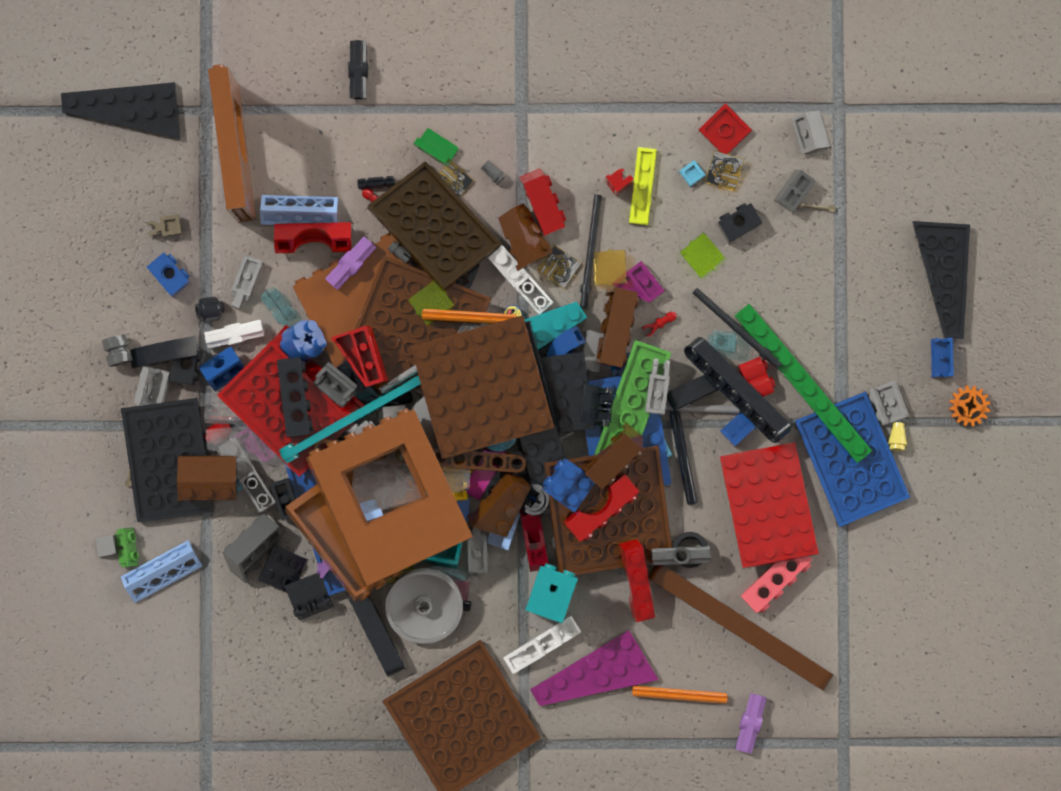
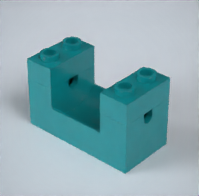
[525,564,578,623]

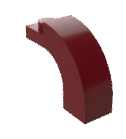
[520,503,548,572]

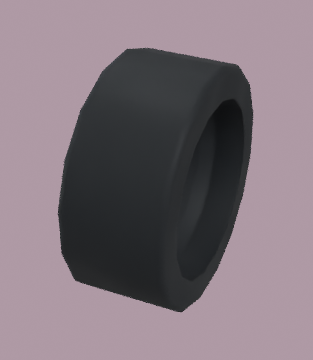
[672,532,708,568]

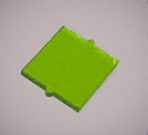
[680,232,725,278]
[408,281,454,326]

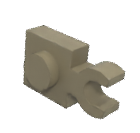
[147,214,182,237]

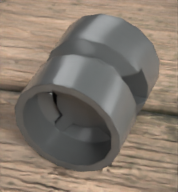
[102,334,133,367]

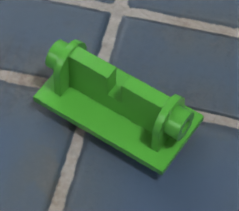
[115,527,139,568]

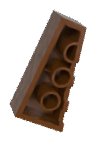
[595,287,639,368]

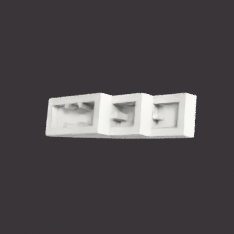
[503,616,581,674]

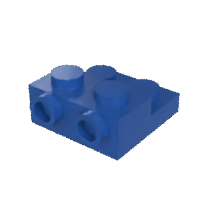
[542,458,595,512]

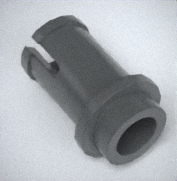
[481,160,505,184]
[388,240,411,264]

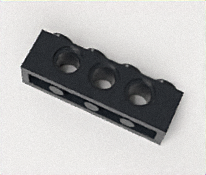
[277,357,313,438]

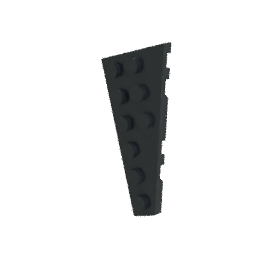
[61,82,181,140]
[912,221,970,339]

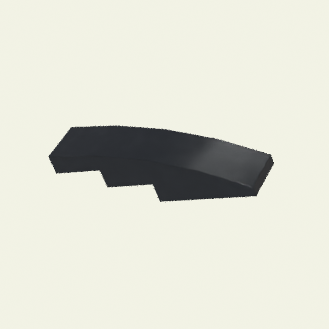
[130,336,200,369]

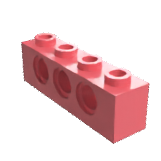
[740,557,812,613]

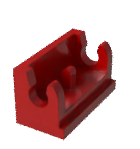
[605,169,634,196]

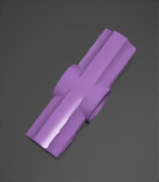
[325,237,376,290]
[735,693,767,754]

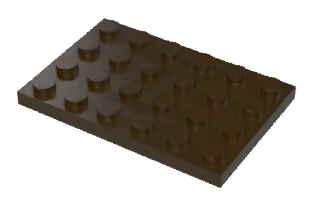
[367,161,501,292]

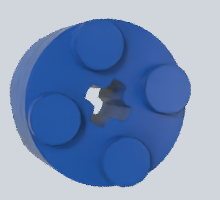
[280,320,327,363]

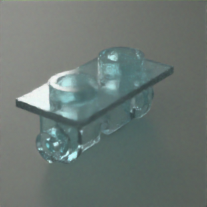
[260,287,296,326]

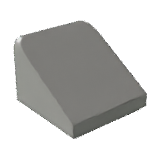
[95,535,118,557]

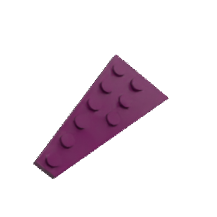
[530,630,658,706]

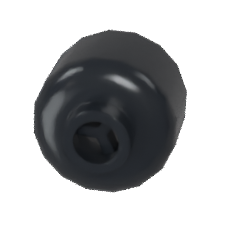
[195,296,224,323]

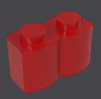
[738,357,776,397]

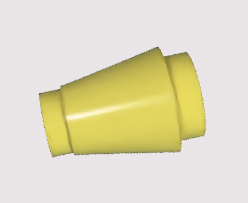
[888,422,907,451]

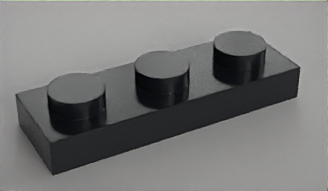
[336,359,382,413]

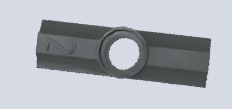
[651,546,711,565]

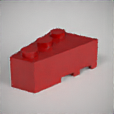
[519,168,566,236]
[330,325,388,387]

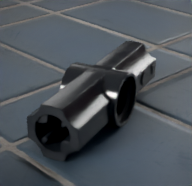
[348,40,368,100]

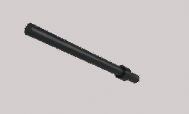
[580,194,602,309]
[692,288,782,369]

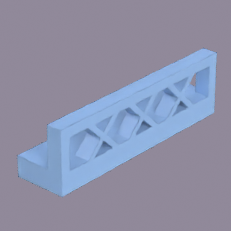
[260,195,338,225]
[121,540,202,603]

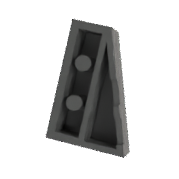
[222,513,283,584]

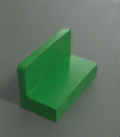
[413,128,459,167]

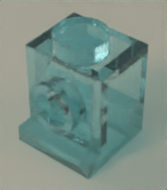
[708,330,737,353]

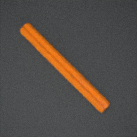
[422,309,517,324]
[632,686,728,704]

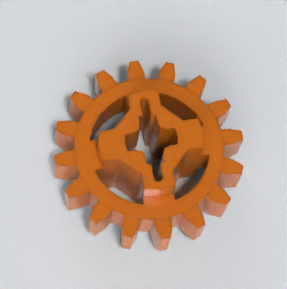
[948,385,991,427]

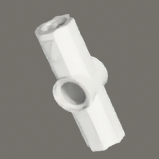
[204,320,264,349]

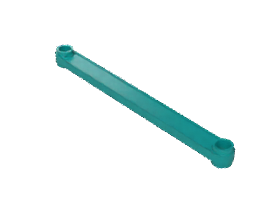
[279,376,421,464]

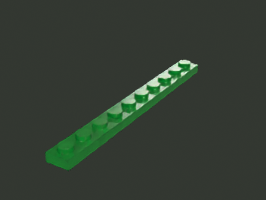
[734,304,872,463]

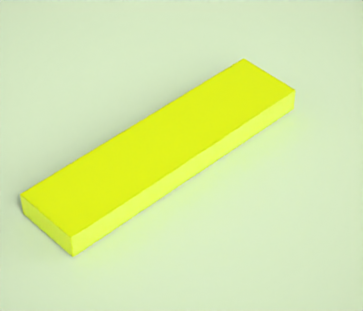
[629,147,657,225]

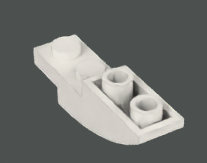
[487,245,553,314]

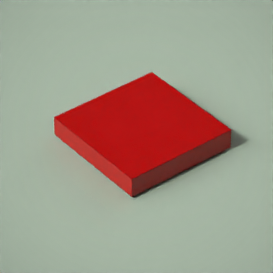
[698,103,752,155]

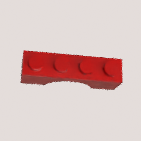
[274,222,352,254]
[563,473,639,542]
[619,539,655,622]

